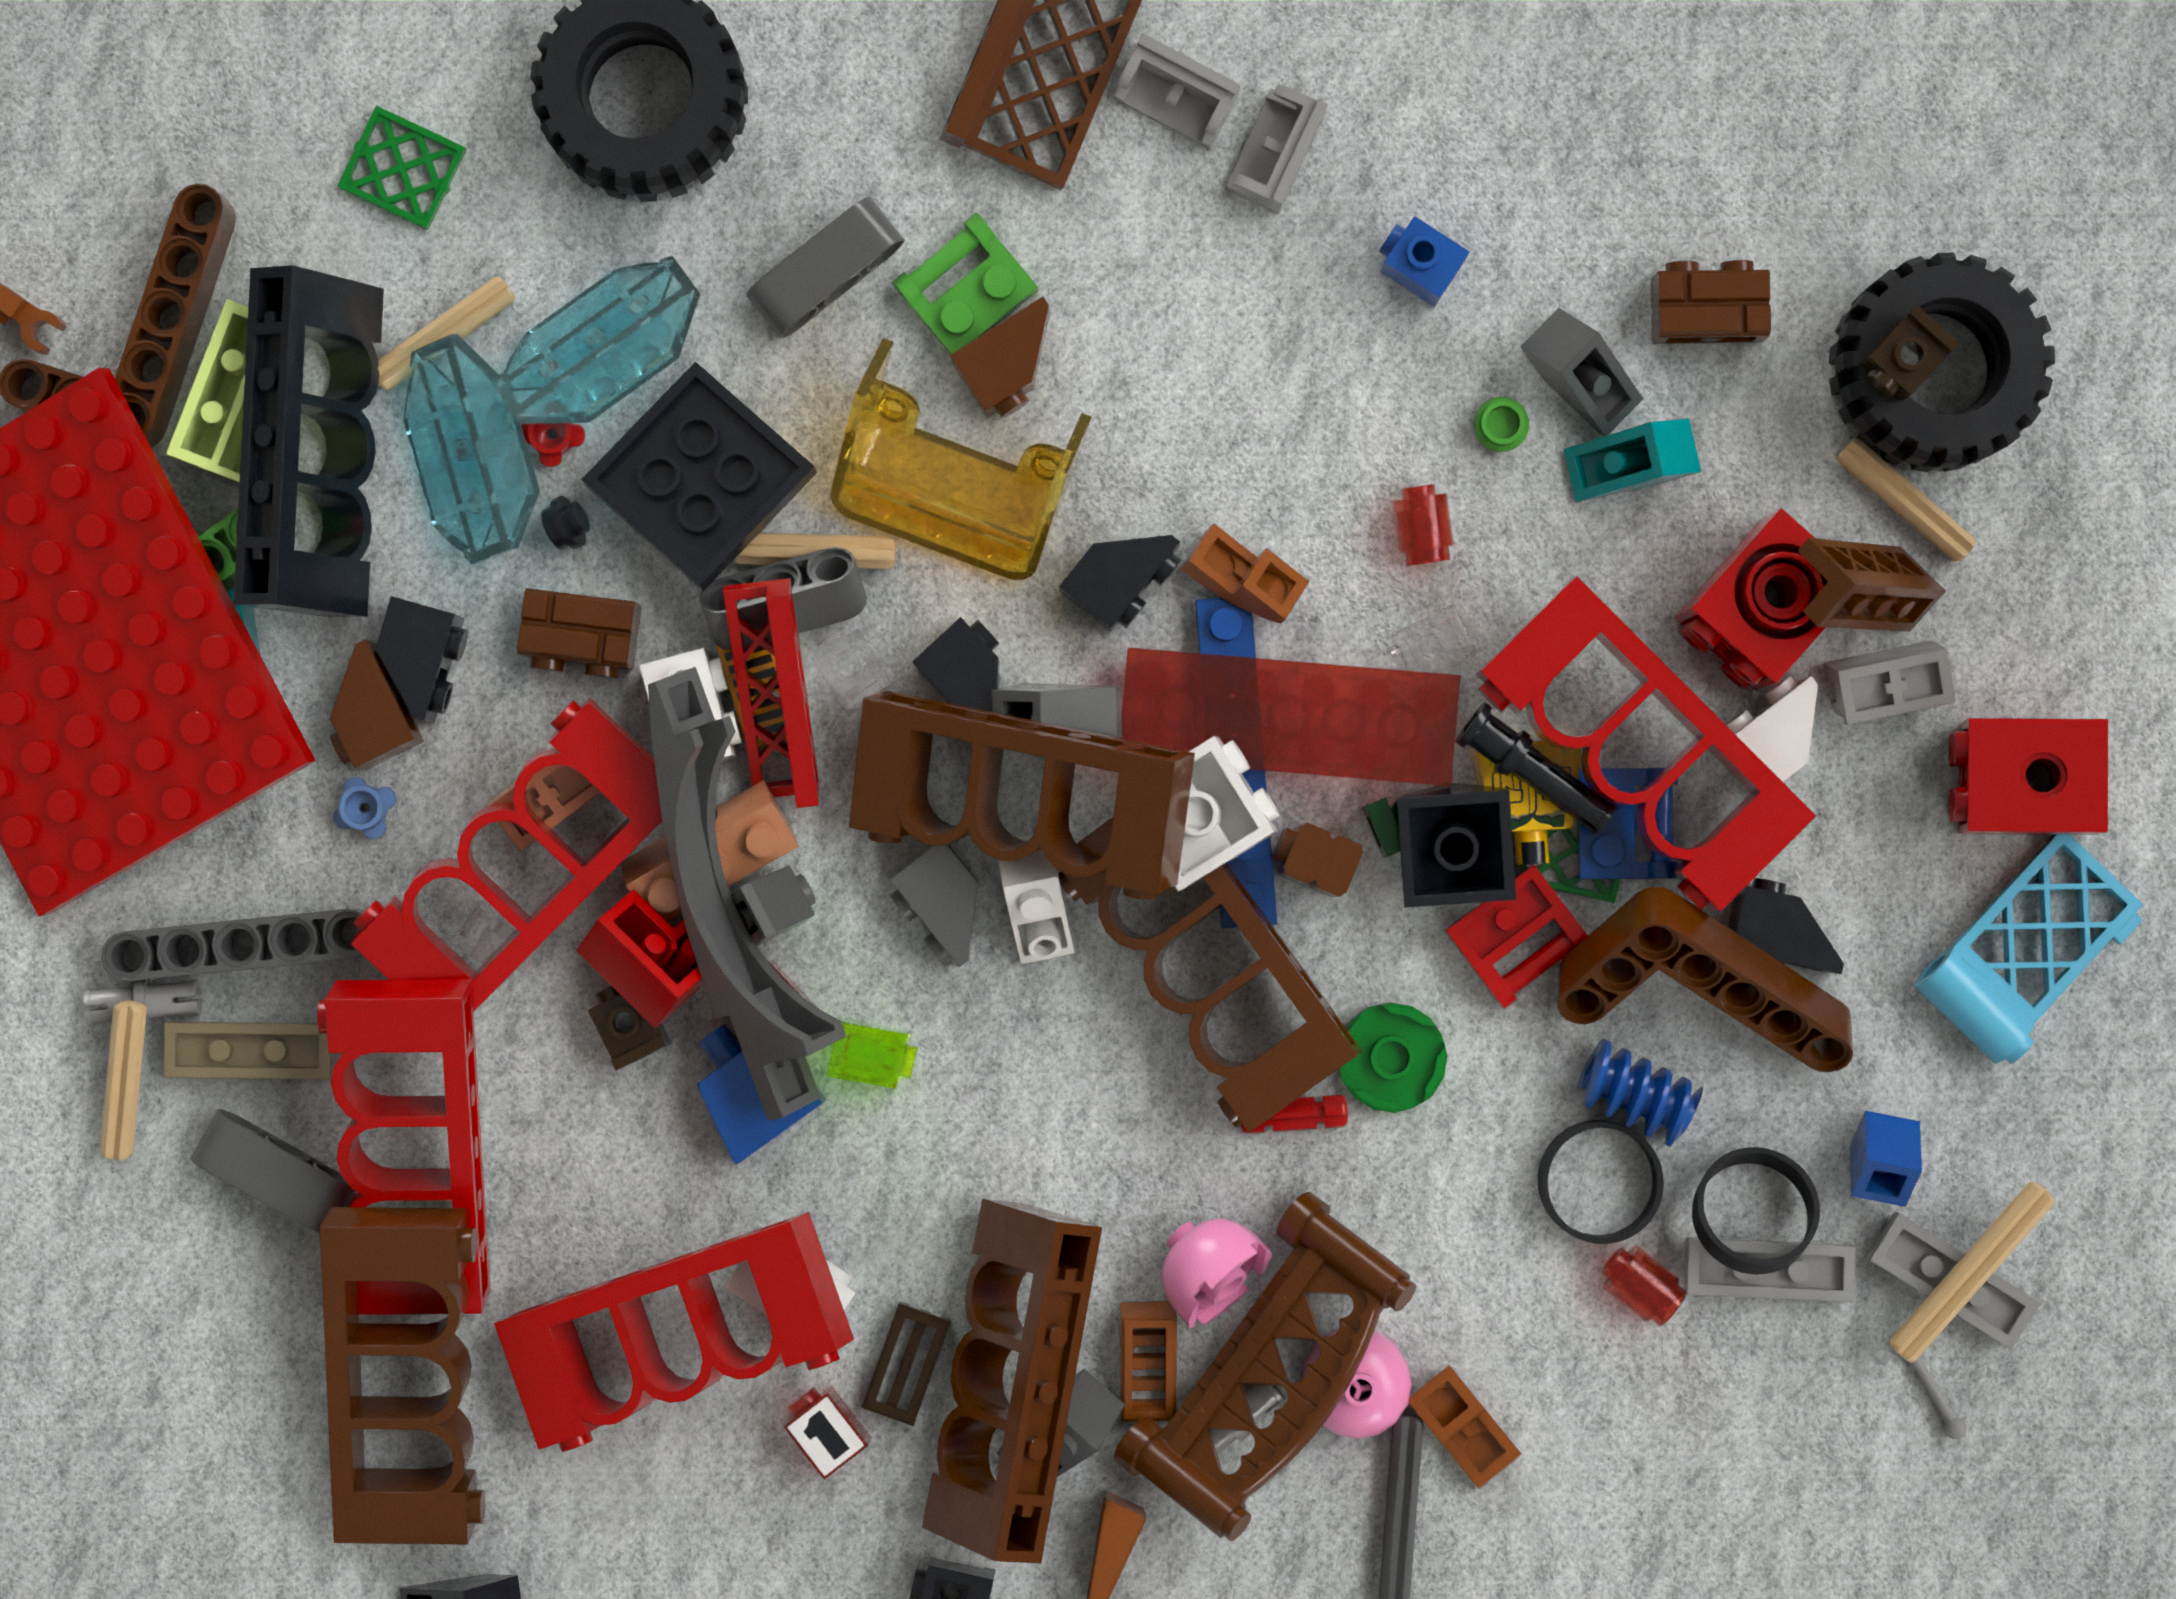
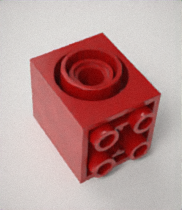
[1674,508,1828,690]
[1948,718,2108,835]

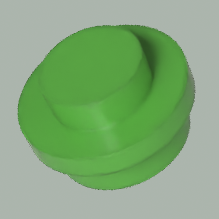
[1474,397,1529,453]

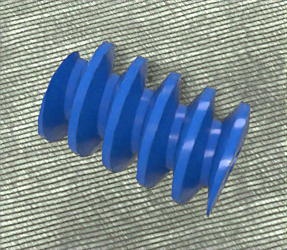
[1577,1038,1703,1147]

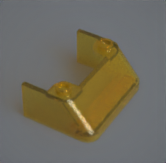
[830,338,1092,580]

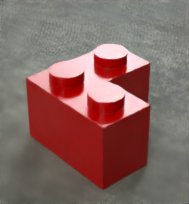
[576,889,704,1029]

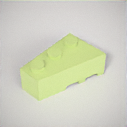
[166,299,248,484]

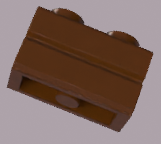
[1651,260,1771,344]
[517,588,641,679]
[1271,822,1363,897]

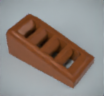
[1119,1301,1177,1421]
[1086,1491,1146,1599]

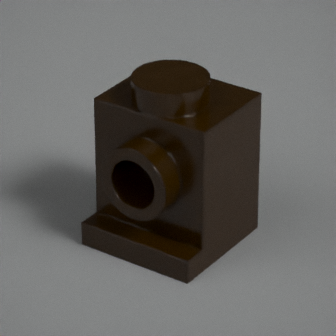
[1860,305,1960,401]
[588,986,672,1070]

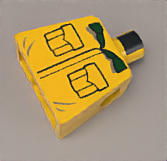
[1470,741,1582,865]

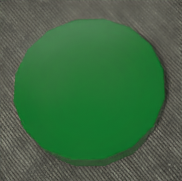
[1339,1002,1448,1113]

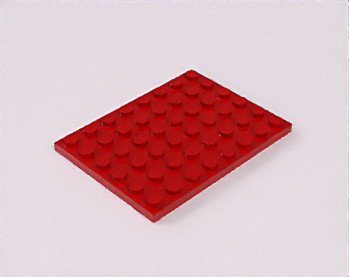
[0,367,316,917]

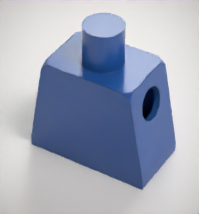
[697,1024,826,1165]

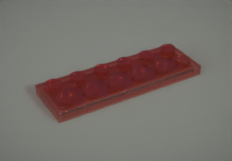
[1122,648,1461,787]

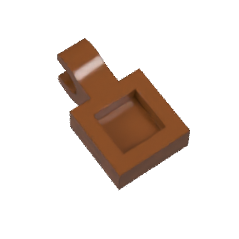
[0,283,67,355]

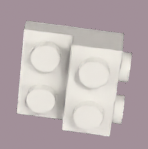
[1175,736,1280,892]

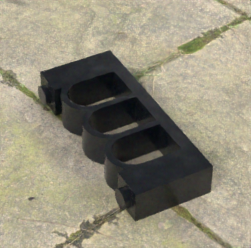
[233,265,384,617]

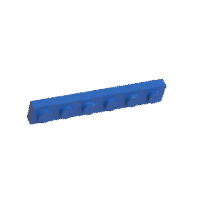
[1195,598,1277,929]

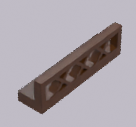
[1798,538,1946,632]

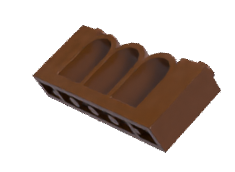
[849,691,1195,900]
[1058,817,1363,1133]
[922,1199,1102,1564]
[320,1207,486,1545]

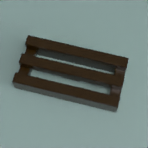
[861,1301,951,1426]

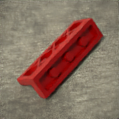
[723,578,820,808]

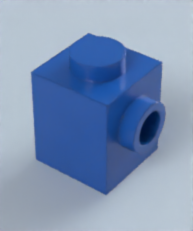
[1379,216,1470,307]
[1850,1111,1922,1207]

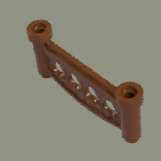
[1114,1192,1416,1541]

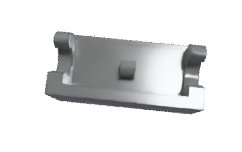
[1114,34,1240,150]
[1225,84,1328,214]
[1823,640,1956,725]

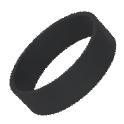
[1538,1120,1664,1244]
[1692,1147,1820,1275]

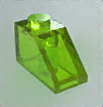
[826,1018,918,1089]

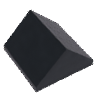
[1397,782,1516,908]

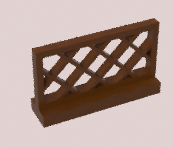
[939,0,1142,190]

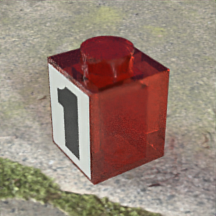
[783,1385,872,1480]

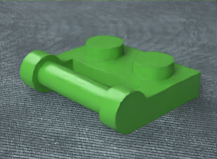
[891,213,1039,355]

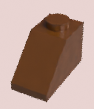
[950,296,1050,419]
[330,639,424,771]

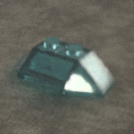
[492,256,700,424]
[403,334,540,564]

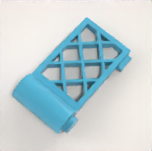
[1914,835,2143,1064]

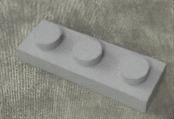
[1866,1212,2041,1350]
[1684,1237,1856,1302]

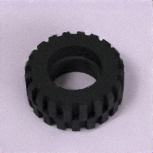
[530,0,748,202]
[1828,252,2055,472]

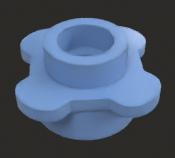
[333,777,396,839]

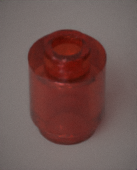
[1392,484,1454,566]
[1601,1245,1687,1326]

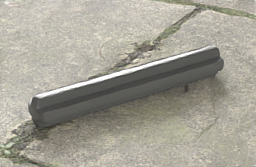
[1378,1414,1424,1599]

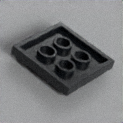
[581,362,817,591]

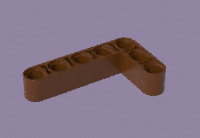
[0,183,236,447]
[1557,887,1853,1072]

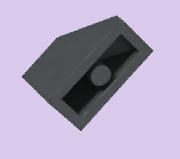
[1520,308,1643,436]
[731,865,816,946]

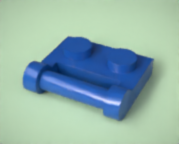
[1577,768,1679,879]

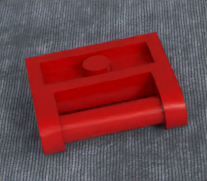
[1444,864,1588,1009]

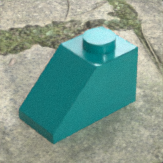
[1564,418,1701,502]

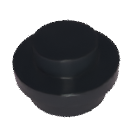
[541,496,590,550]

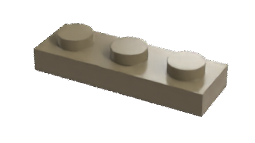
[163,1022,334,1080]

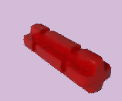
[1240,1095,1348,1134]

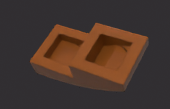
[1180,523,1310,624]
[1409,1365,1522,1489]

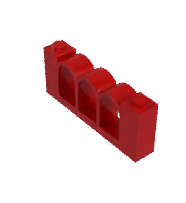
[1476,576,1816,912]
[351,697,662,1012]
[317,979,491,1315]
[494,1212,854,1452]

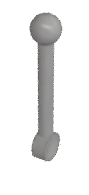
[1911,1357,1966,1439]

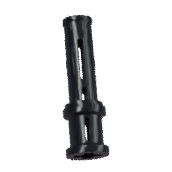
[1455,702,1616,835]

